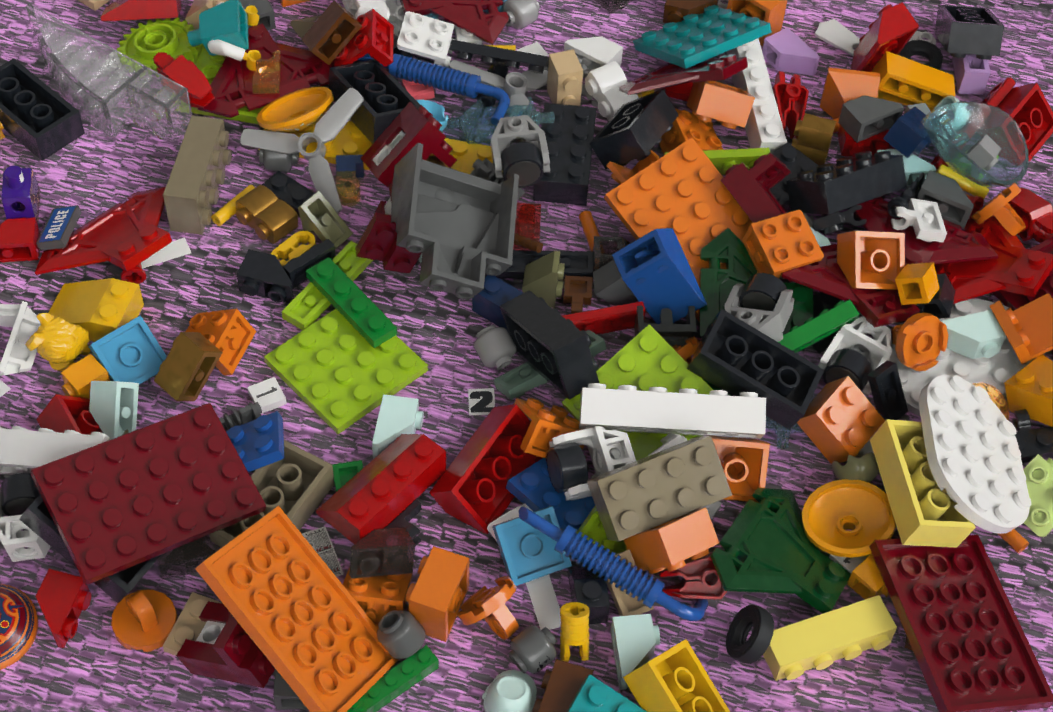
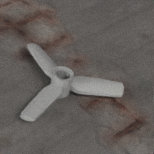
[449,60,548,121]
[240,88,364,213]

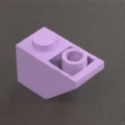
[762,27,820,76]
[952,54,990,95]

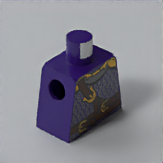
[1,166,40,224]

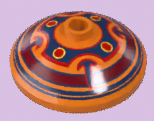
[0,584,38,670]

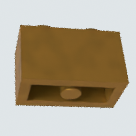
[154,332,223,401]

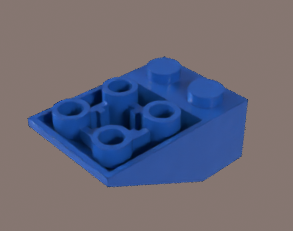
[612,228,707,324]

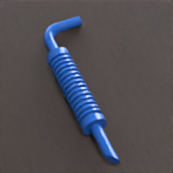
[358,53,510,126]
[519,506,709,621]

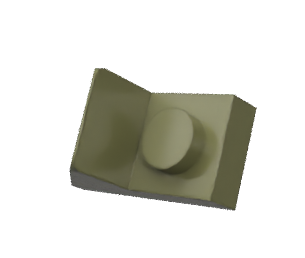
[298,191,353,249]

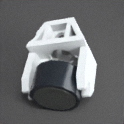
[818,316,892,396]
[546,426,636,501]
[0,473,51,562]

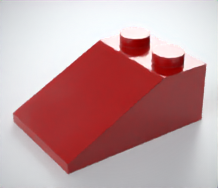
[101,0,182,21]

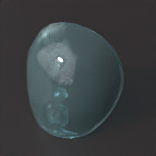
[921,102,1029,188]

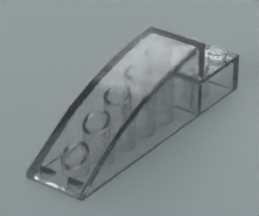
[25,4,192,144]

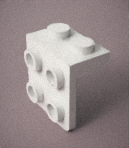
[396,11,456,68]

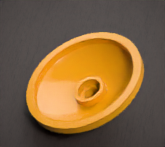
[257,87,334,133]
[802,479,896,557]

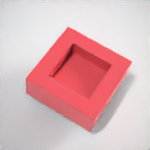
[402,79,435,100]

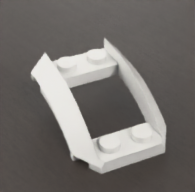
[0,301,41,376]

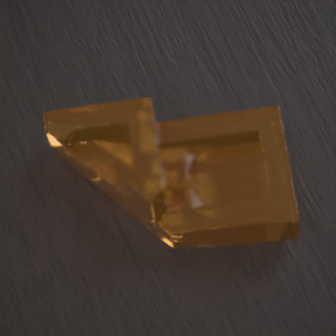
[252,51,281,94]

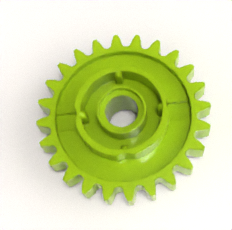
[117,17,200,80]

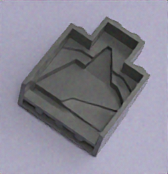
[391,143,519,299]

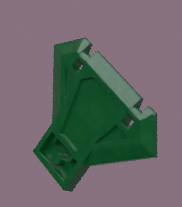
[699,228,813,338]
[710,488,851,614]

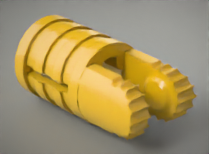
[560,602,590,662]

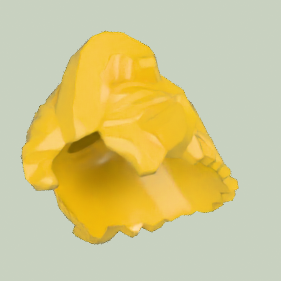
[25,313,90,371]

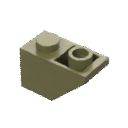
[522,251,565,308]

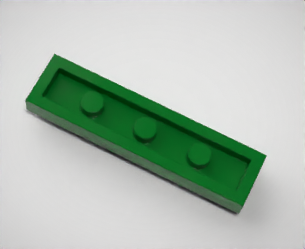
[306,257,397,348]

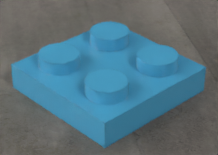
[89,315,167,385]
[492,506,572,586]

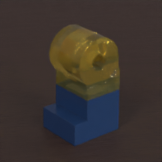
[336,155,364,207]

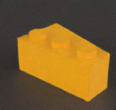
[871,51,955,112]
[1004,354,1053,427]

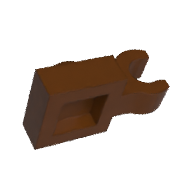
[563,275,593,314]

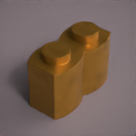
[791,113,836,165]
[236,184,298,244]

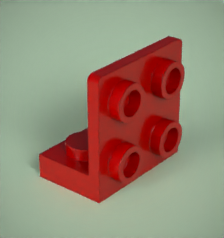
[334,9,394,67]

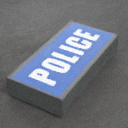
[36,205,82,251]

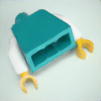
[187,0,261,71]

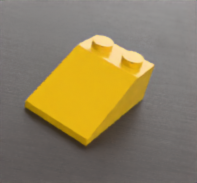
[48,278,144,342]
[623,639,730,712]

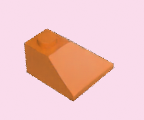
[820,67,880,119]
[837,231,905,290]
[711,436,770,502]

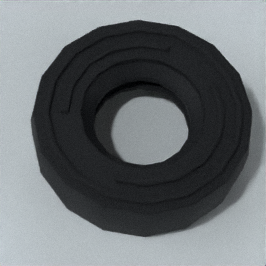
[898,40,943,70]
[726,605,774,664]

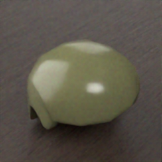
[830,452,879,483]

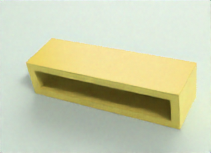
[763,595,897,681]

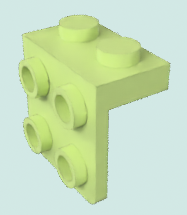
[1023,454,1053,537]

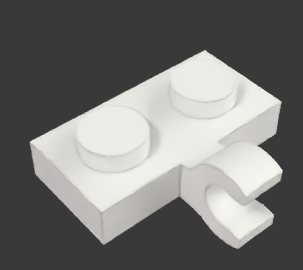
[891,198,947,243]

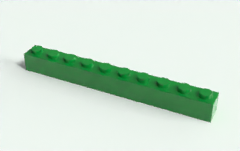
[702,299,860,391]
[347,645,439,712]

